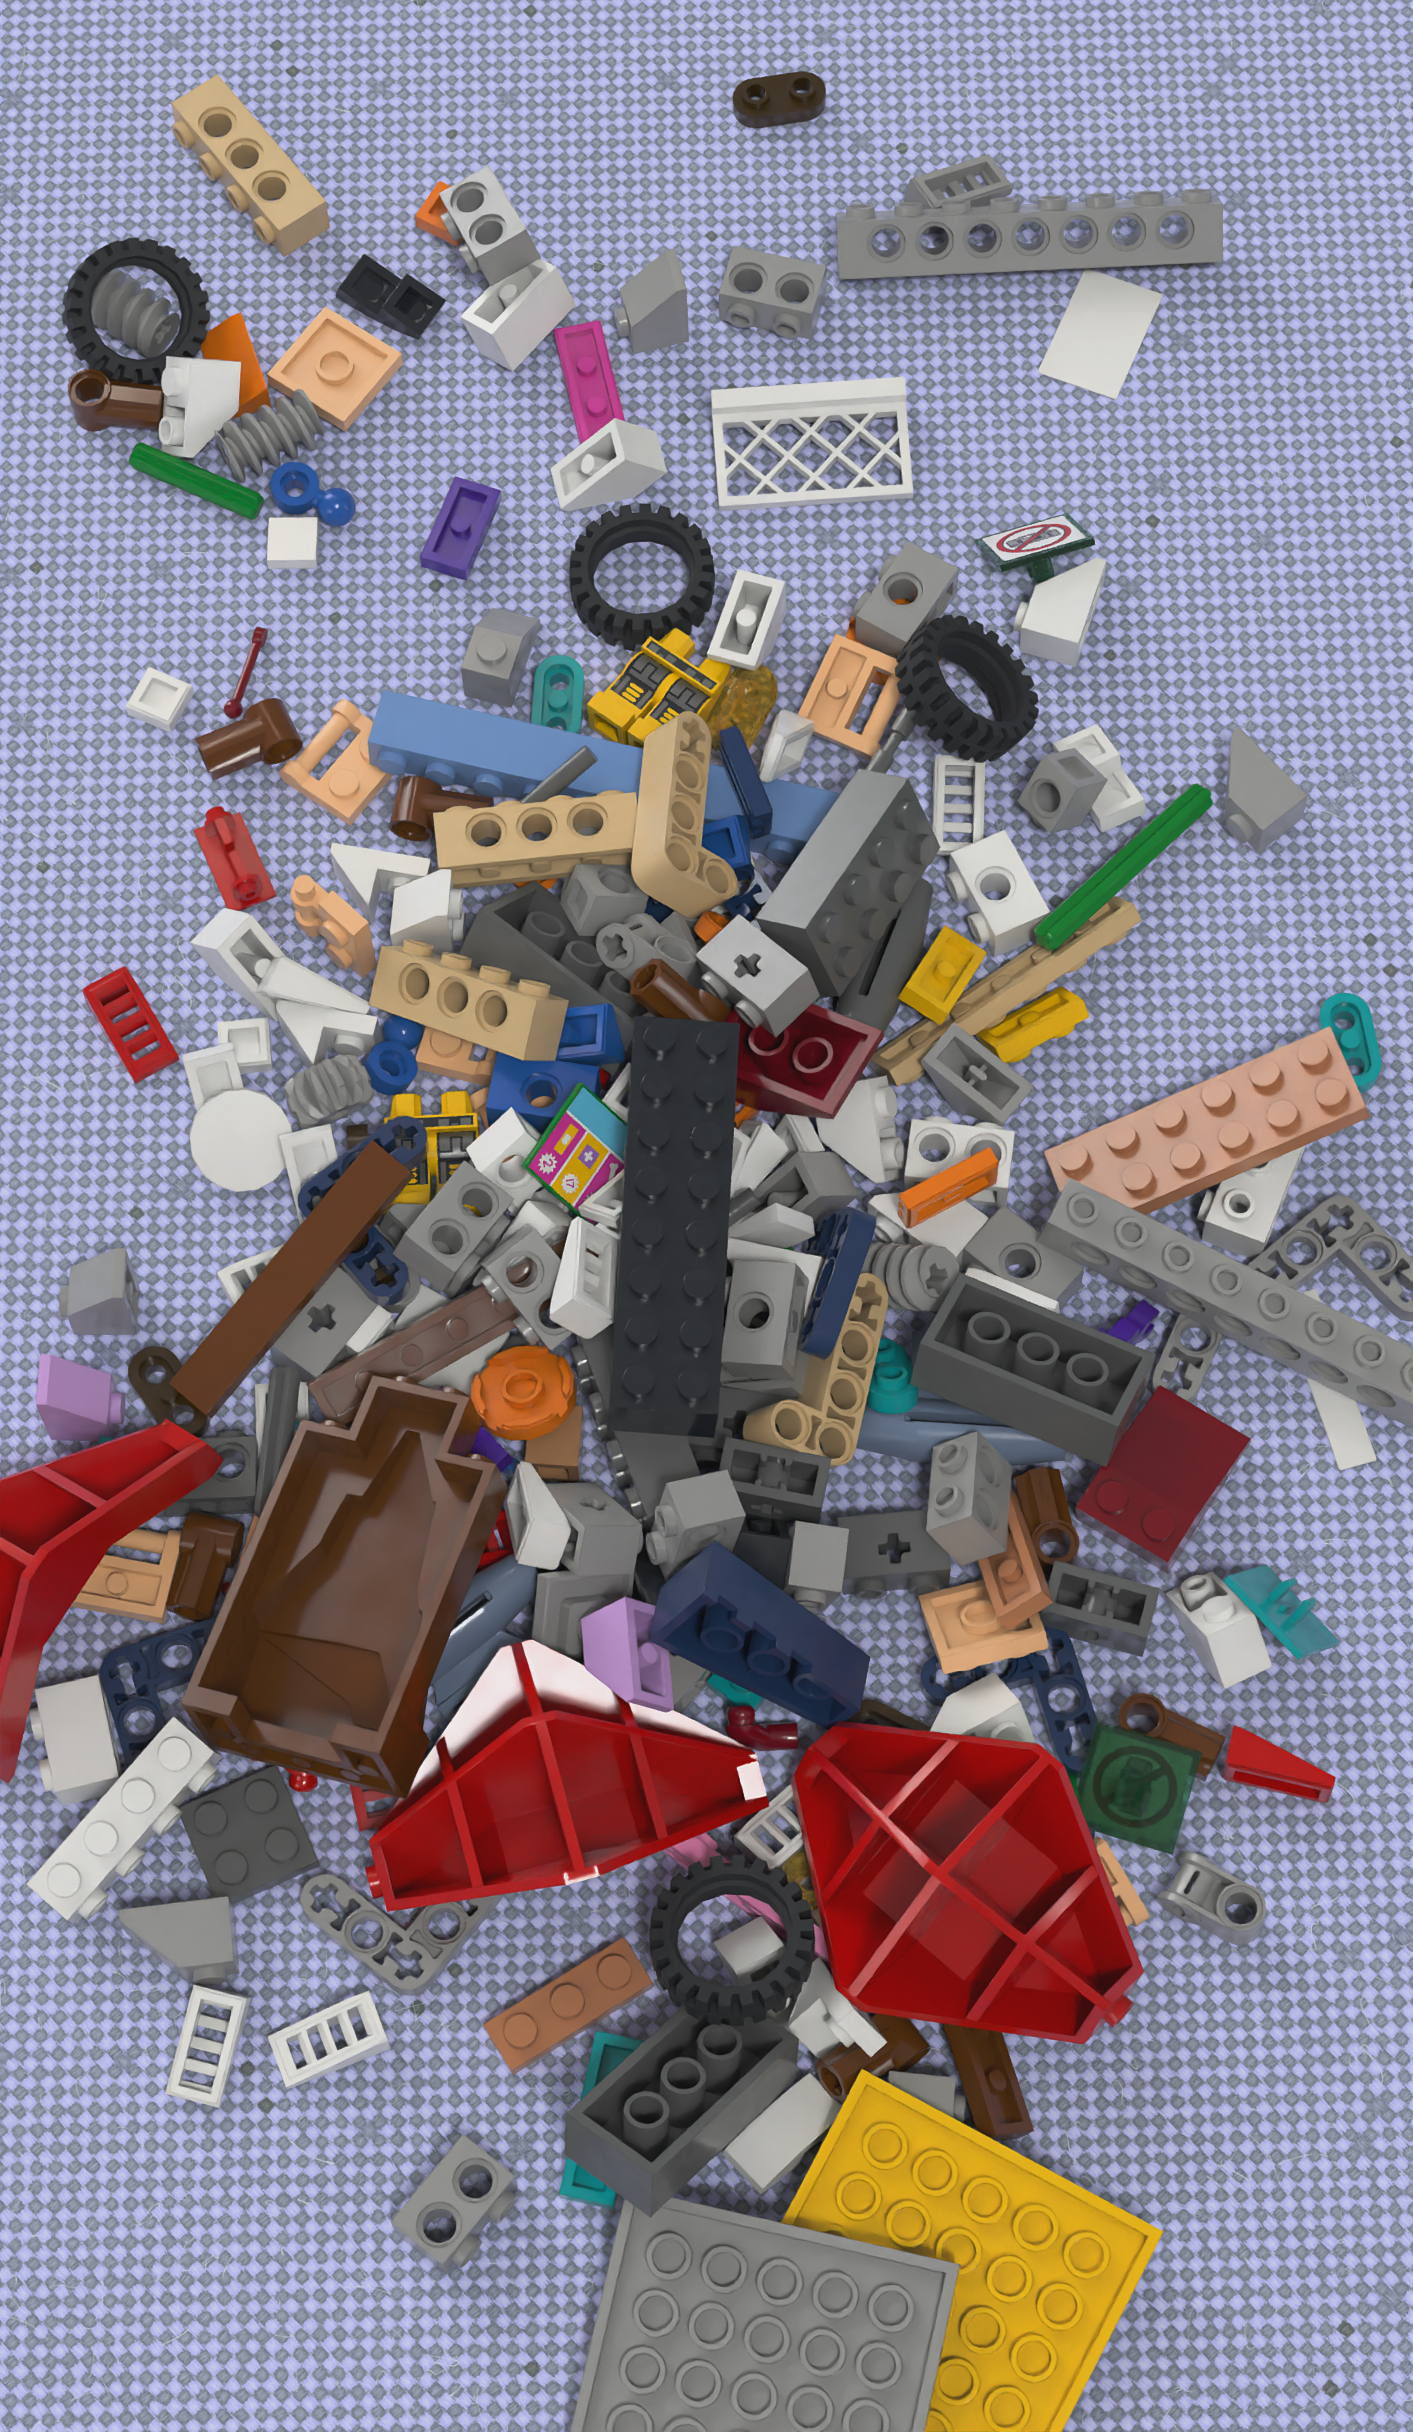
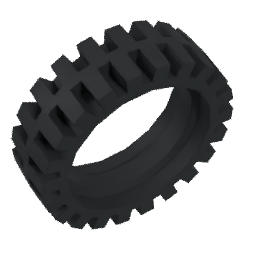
[62,238,210,385]
[569,503,715,651]
[895,615,1039,763]
[649,1854,815,2026]

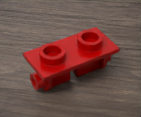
[193,806,277,911]

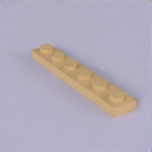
[869,896,1142,1087]

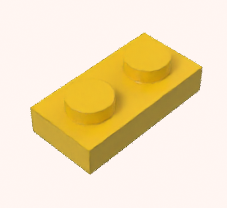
[898,925,987,1026]
[975,986,1090,1063]

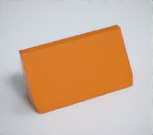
[200,312,271,419]

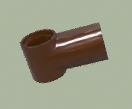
[68,369,164,432]
[195,698,303,780]
[389,776,494,842]
[629,958,731,1022]
[1014,1467,1079,1581]
[166,1510,245,1622]
[1115,1693,1226,1782]
[815,2014,932,2104]

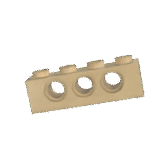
[171,74,330,257]
[433,790,637,889]
[369,939,569,1061]

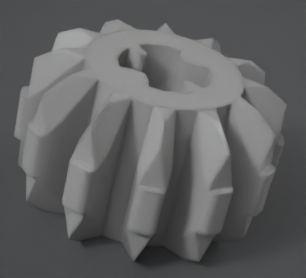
[284,1054,374,1129]

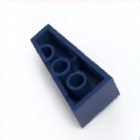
[648,1540,870,1730]

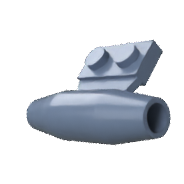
[856,1331,1066,1466]
[429,1553,540,1722]

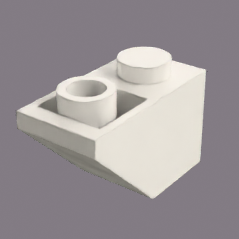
[159,356,241,458]
[390,869,466,956]
[816,1075,906,1184]
[868,1192,989,1270]
[1165,1571,1272,1689]
[930,1672,1036,1743]

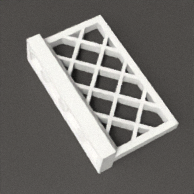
[711,377,913,511]

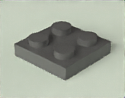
[178,1765,320,1905]

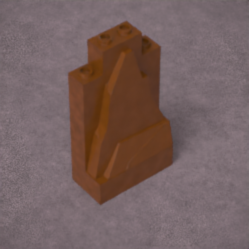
[180,1375,509,1799]

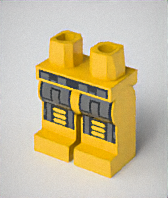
[587,628,732,749]
[383,1091,482,1217]

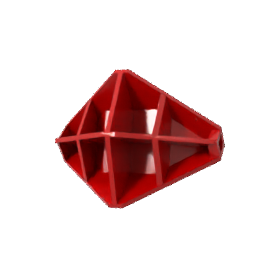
[0,1419,224,1783]
[365,1639,770,1912]
[790,1721,1144,2044]

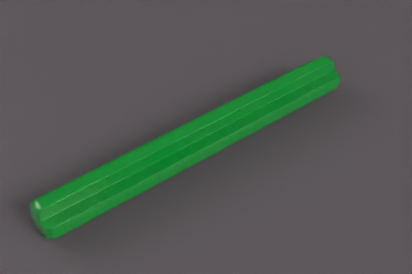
[1034,783,1213,951]

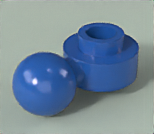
[270,462,356,527]
[363,1014,423,1096]

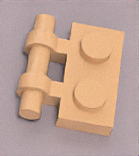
[290,875,377,979]

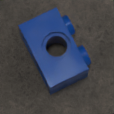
[486,1051,601,1135]

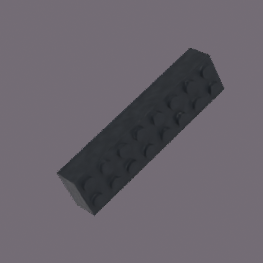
[607,1016,740,1438]

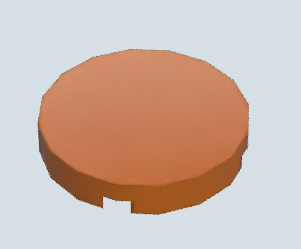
[470,1345,577,1441]

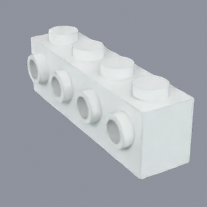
[1197,1044,1306,1260]
[27,1716,222,1923]

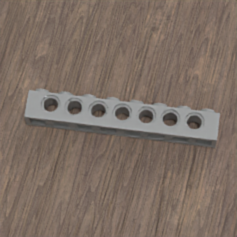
[836,188,1223,280]
[1037,1178,1413,1429]

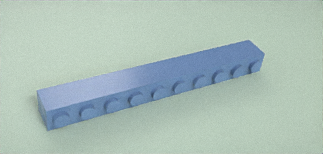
[368,690,841,864]

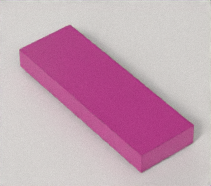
[553,320,625,445]

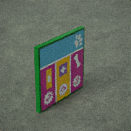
[521,1083,627,1226]

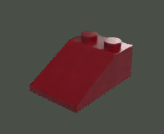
[725,1004,884,1119]
[1076,1385,1251,1574]

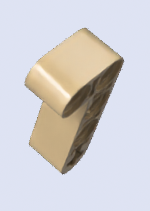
[631,711,738,919]
[743,1273,888,1469]

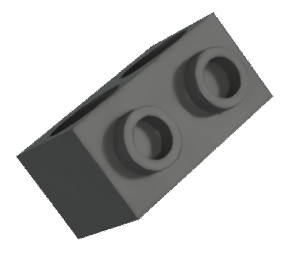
[155,1431,259,1518]

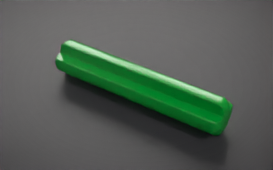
[129,443,264,520]

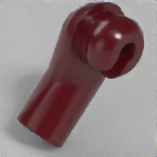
[724,1706,799,1751]

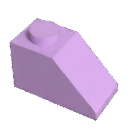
[35,1354,125,1441]
[581,1597,674,1713]

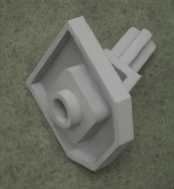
[532,1567,634,1665]

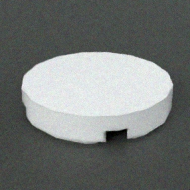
[189,1087,292,1192]

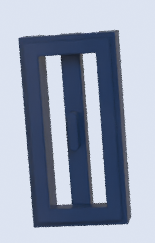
[718,726,773,840]

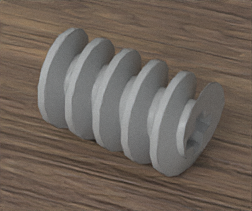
[90,269,180,358]
[214,389,324,483]
[860,1242,960,1312]

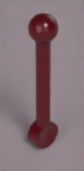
[223,626,268,719]

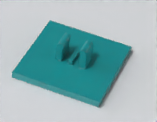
[1223,1564,1340,1660]

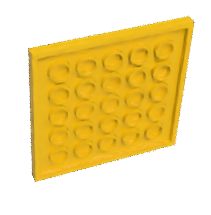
[781,2069,1164,2432]

